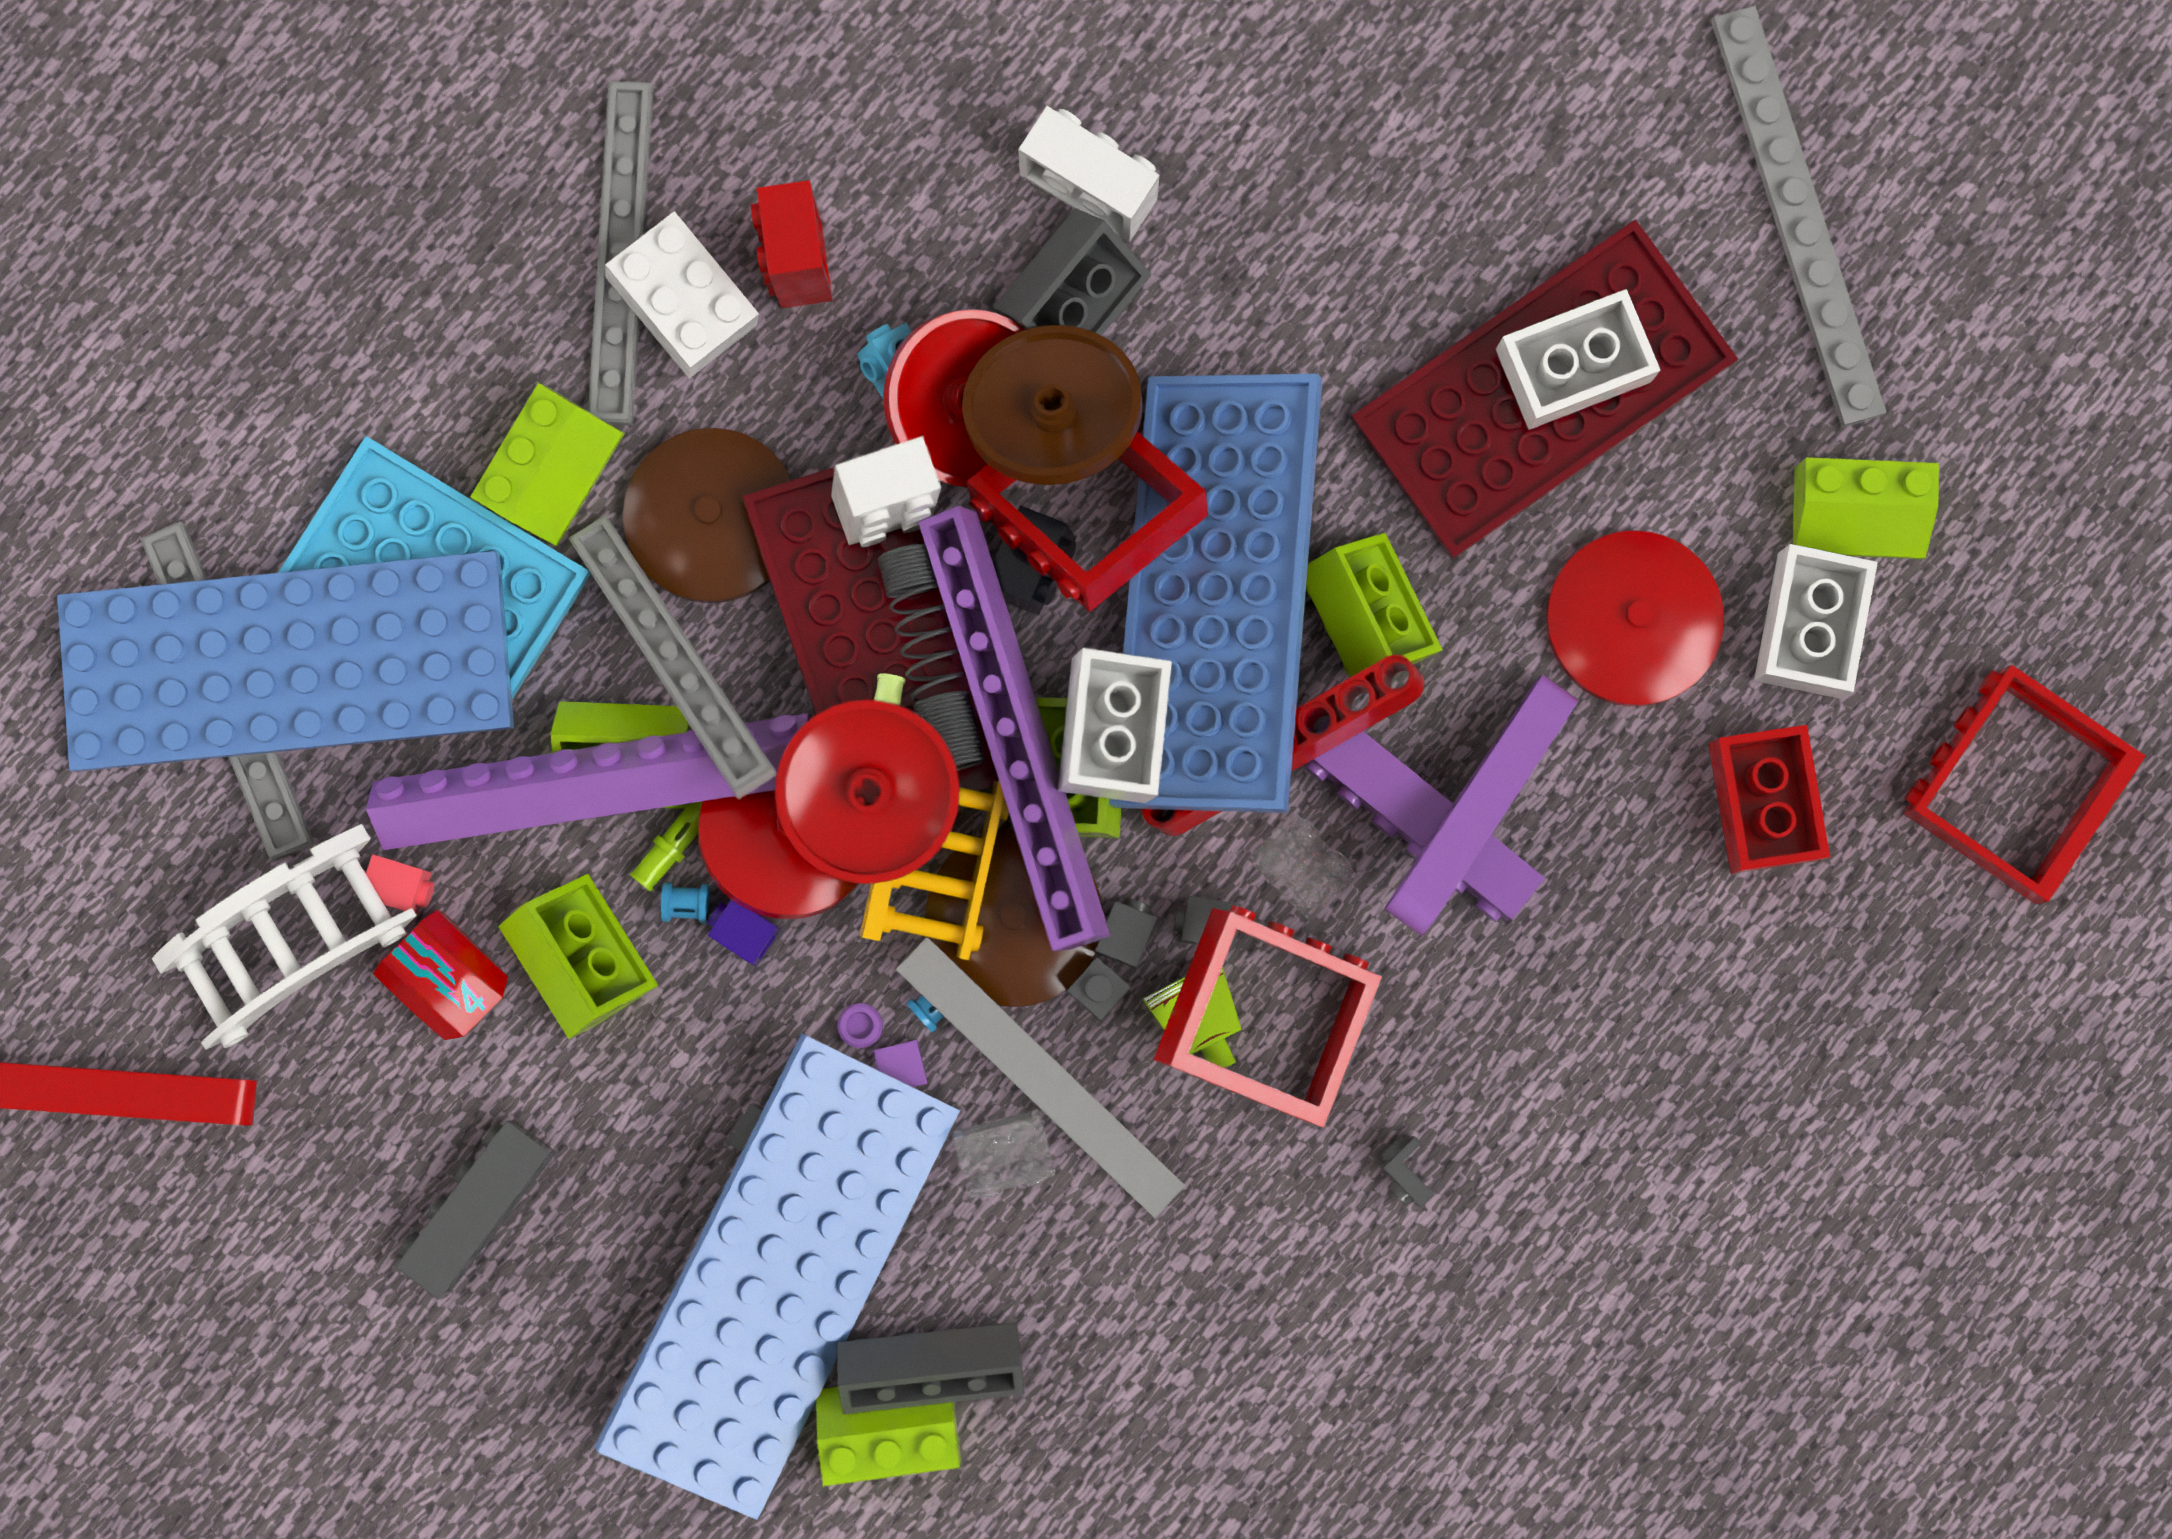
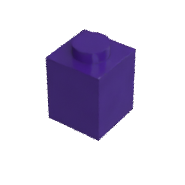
[707,900,781,966]

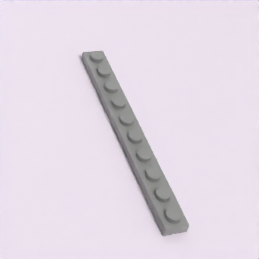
[1711,6,1887,428]

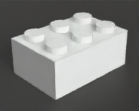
[1018,106,1159,242]
[605,211,759,379]
[1496,289,1661,430]
[831,437,941,547]
[1754,544,1878,699]
[1057,648,1172,804]

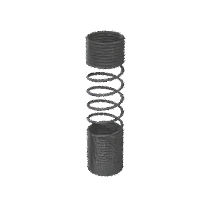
[878,544,985,770]

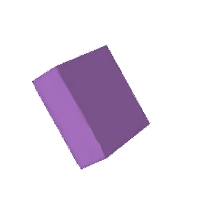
[873,1040,928,1087]

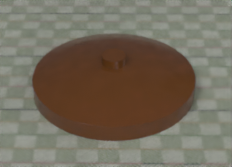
[962,325,1142,485]
[623,428,792,603]
[925,829,1103,1007]

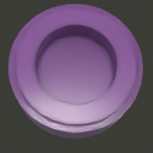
[838,1003,883,1048]

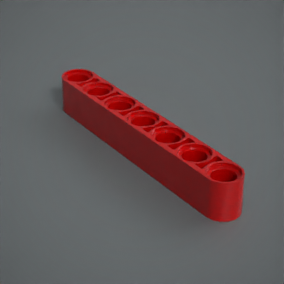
[1142,655,1425,836]
[0,1062,257,1126]

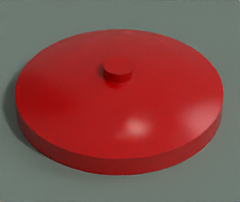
[883,309,1025,487]
[1546,531,1724,706]
[775,699,960,884]
[698,790,860,919]

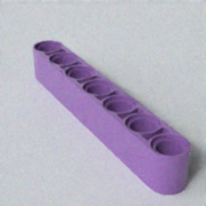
[1384,674,1579,936]

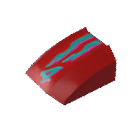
[373,910,508,1040]

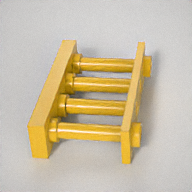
[859,781,1009,960]

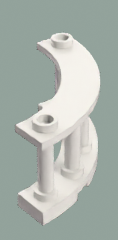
[152,824,417,1050]

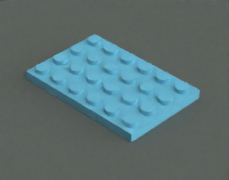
[278,436,591,700]

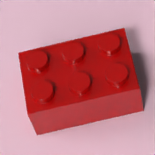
[750,180,833,309]
[1708,725,1830,874]

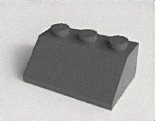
[993,208,1151,336]

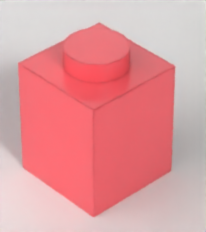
[366,854,434,915]

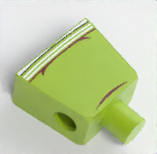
[1142,967,1241,1068]

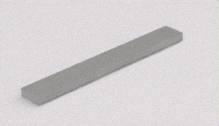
[588,81,654,426]
[568,515,777,799]
[140,521,314,862]
[895,937,1185,1218]

